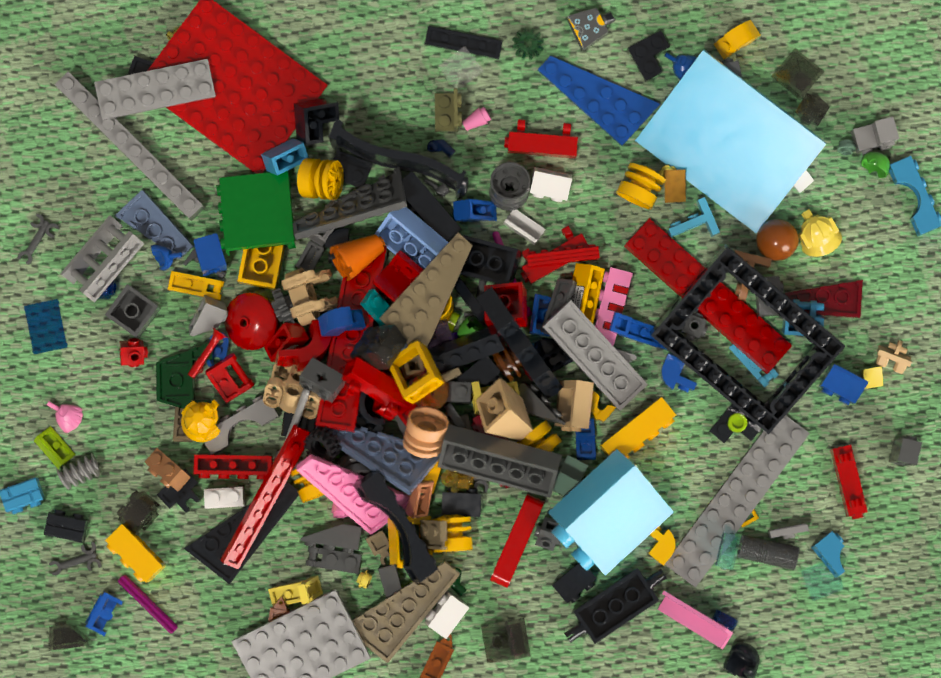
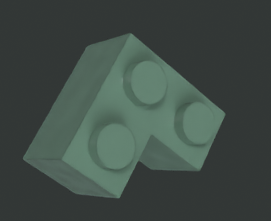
[552,455,588,497]

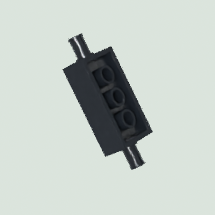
[564,568,667,644]

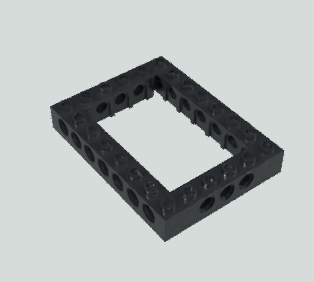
[650,244,846,434]

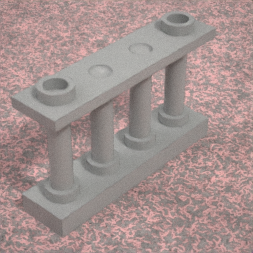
[60,215,144,303]

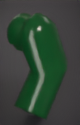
[450,567,467,597]

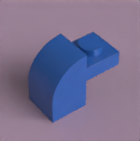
[318,307,366,336]
[661,353,697,393]

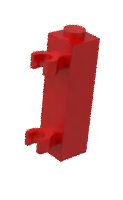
[504,119,578,159]
[520,226,588,285]
[341,357,411,419]
[830,445,868,520]

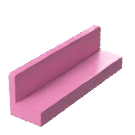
[657,591,733,649]

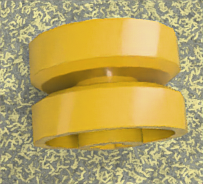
[516,420,562,452]

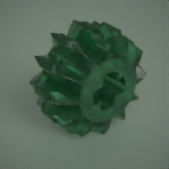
[512,28,544,61]

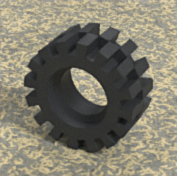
[304,426,342,462]

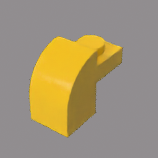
[714,20,761,60]
[648,526,675,566]

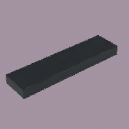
[425,26,503,60]

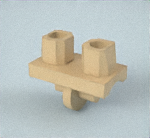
[876,340,912,374]

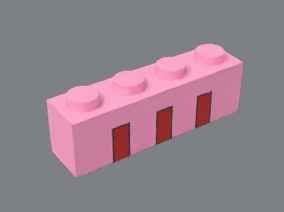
[594,267,633,347]

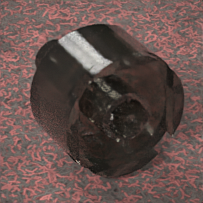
[117,490,162,536]

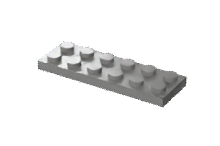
[94,59,216,120]
[542,300,648,411]

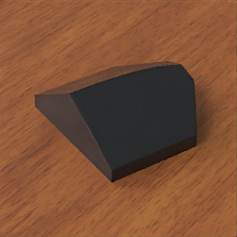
[534,338,573,373]

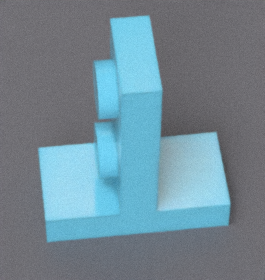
[667,197,720,237]

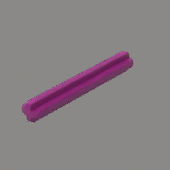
[118,575,178,634]

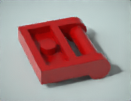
[205,353,255,403]

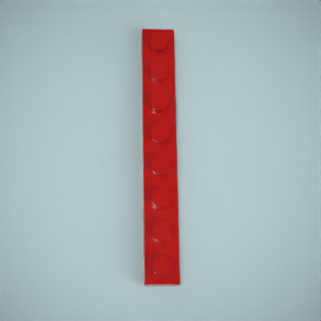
[220,425,311,569]

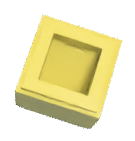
[861,366,883,389]

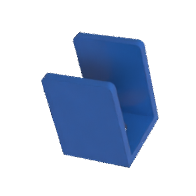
[193,233,227,277]

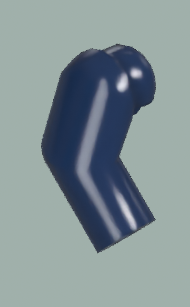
[427,139,456,158]

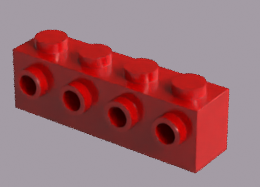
[194,455,273,479]

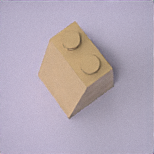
[476,378,533,441]

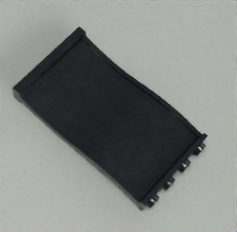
[329,119,469,199]

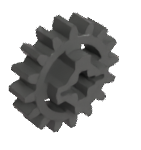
[270,287,296,323]

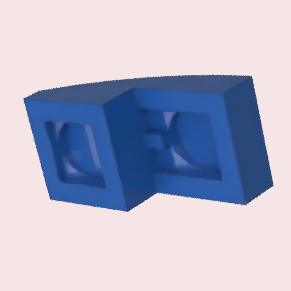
[575,418,596,460]

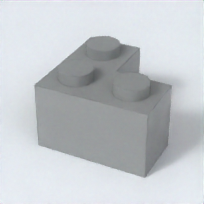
[851,117,899,155]

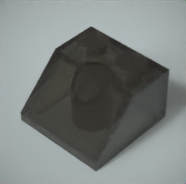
[481,618,531,663]

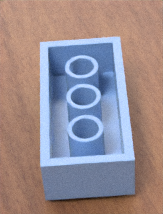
[375,207,448,270]

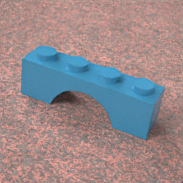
[889,156,941,237]

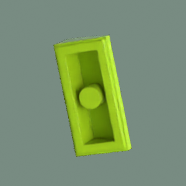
[34,426,76,470]

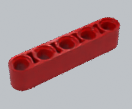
[490,494,545,588]

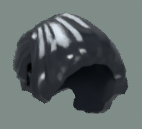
[723,643,760,678]

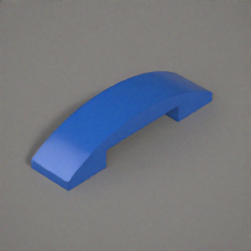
[609,312,669,351]

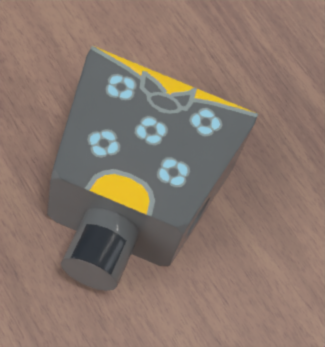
[567,8,615,52]

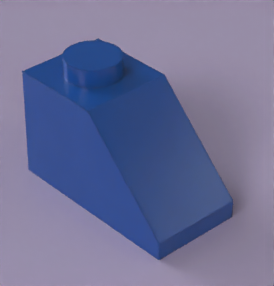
[453,199,497,222]

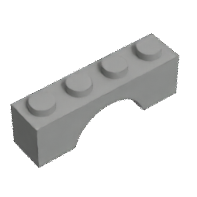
[204,395,280,455]

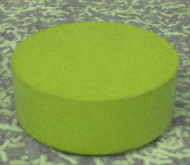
[446,312,461,332]
[727,413,747,433]

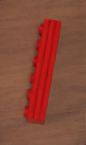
[526,244,600,267]

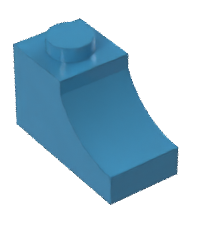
[811,531,845,578]

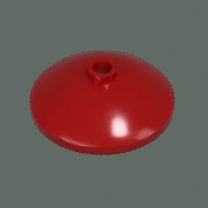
[224,293,278,350]

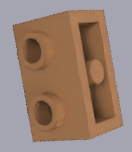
[145,448,191,491]

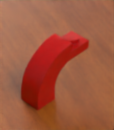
[276,320,332,372]

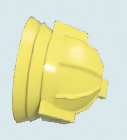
[798,209,842,257]

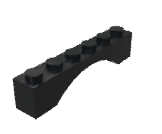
[353,471,438,583]

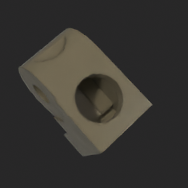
[400,355,425,380]

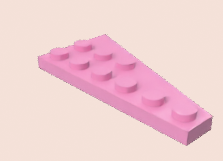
[296,455,410,535]

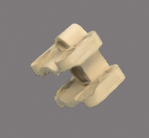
[281,268,339,326]
[263,361,321,419]

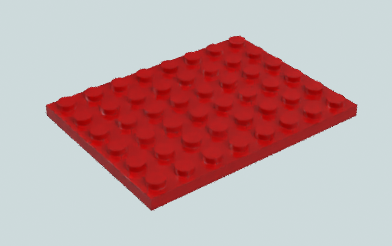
[147,0,328,174]

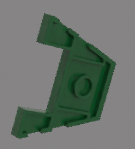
[156,342,214,409]

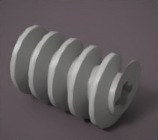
[56,453,100,490]

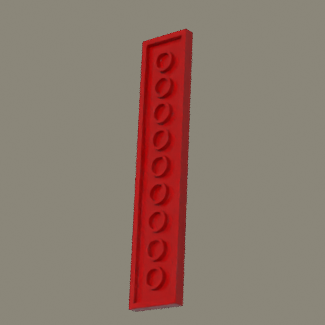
[624,218,792,374]
[315,246,388,432]

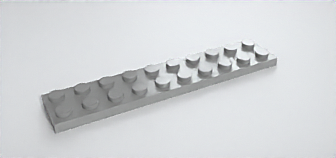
[664,415,810,588]

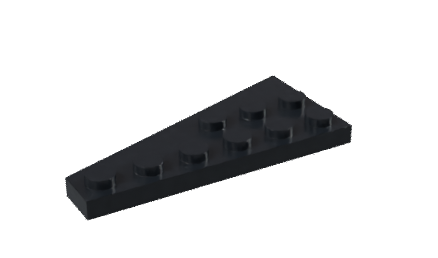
[184,481,299,584]

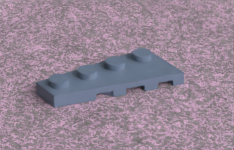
[115,190,194,259]

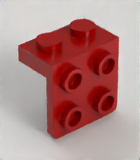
[373,250,423,302]

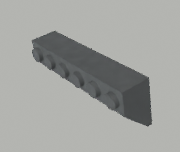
[438,424,562,498]

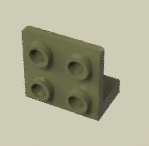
[435,88,462,132]

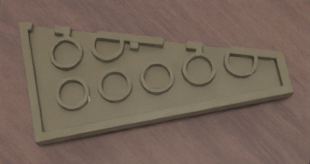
[379,232,472,347]
[352,561,460,663]

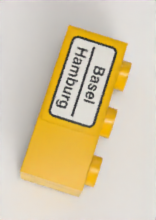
[571,263,605,324]

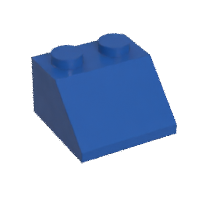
[819,364,869,406]

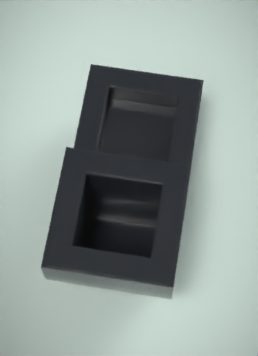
[325,228,350,268]

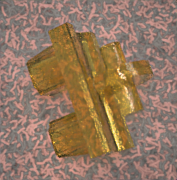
[441,470,474,493]

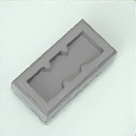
[768,523,809,539]

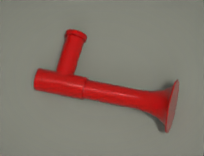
[188,327,229,379]

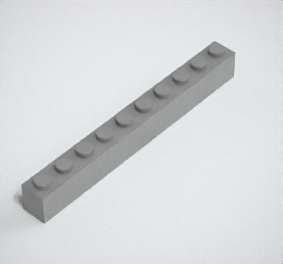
[55,71,205,221]

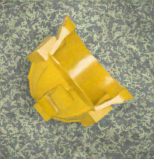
[181,399,220,442]

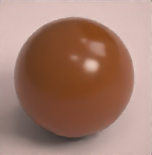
[756,219,799,261]

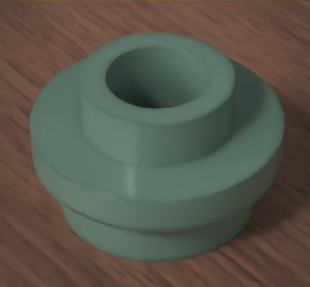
[837,140,856,155]

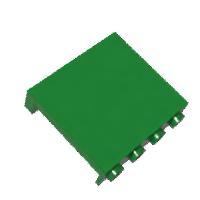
[216,171,296,256]

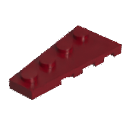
[784,280,863,318]

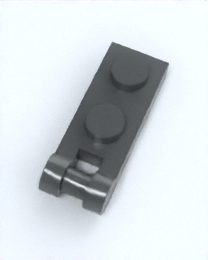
[305,546,362,574]

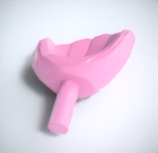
[47,401,83,433]

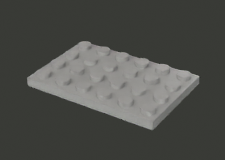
[232,589,371,678]

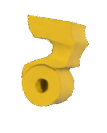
[591,391,616,423]

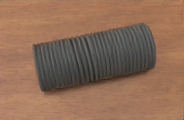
[737,534,799,571]

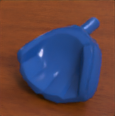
[664,52,697,80]
[151,245,182,271]

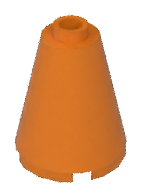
[330,234,385,281]

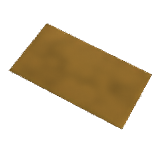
[664,169,686,203]

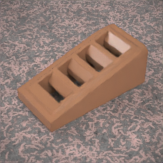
[405,480,434,519]

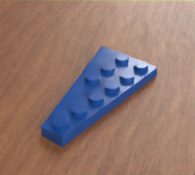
[537,56,660,146]

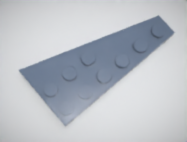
[315,426,441,495]

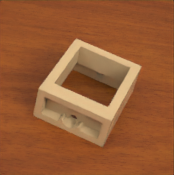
[554,380,594,432]

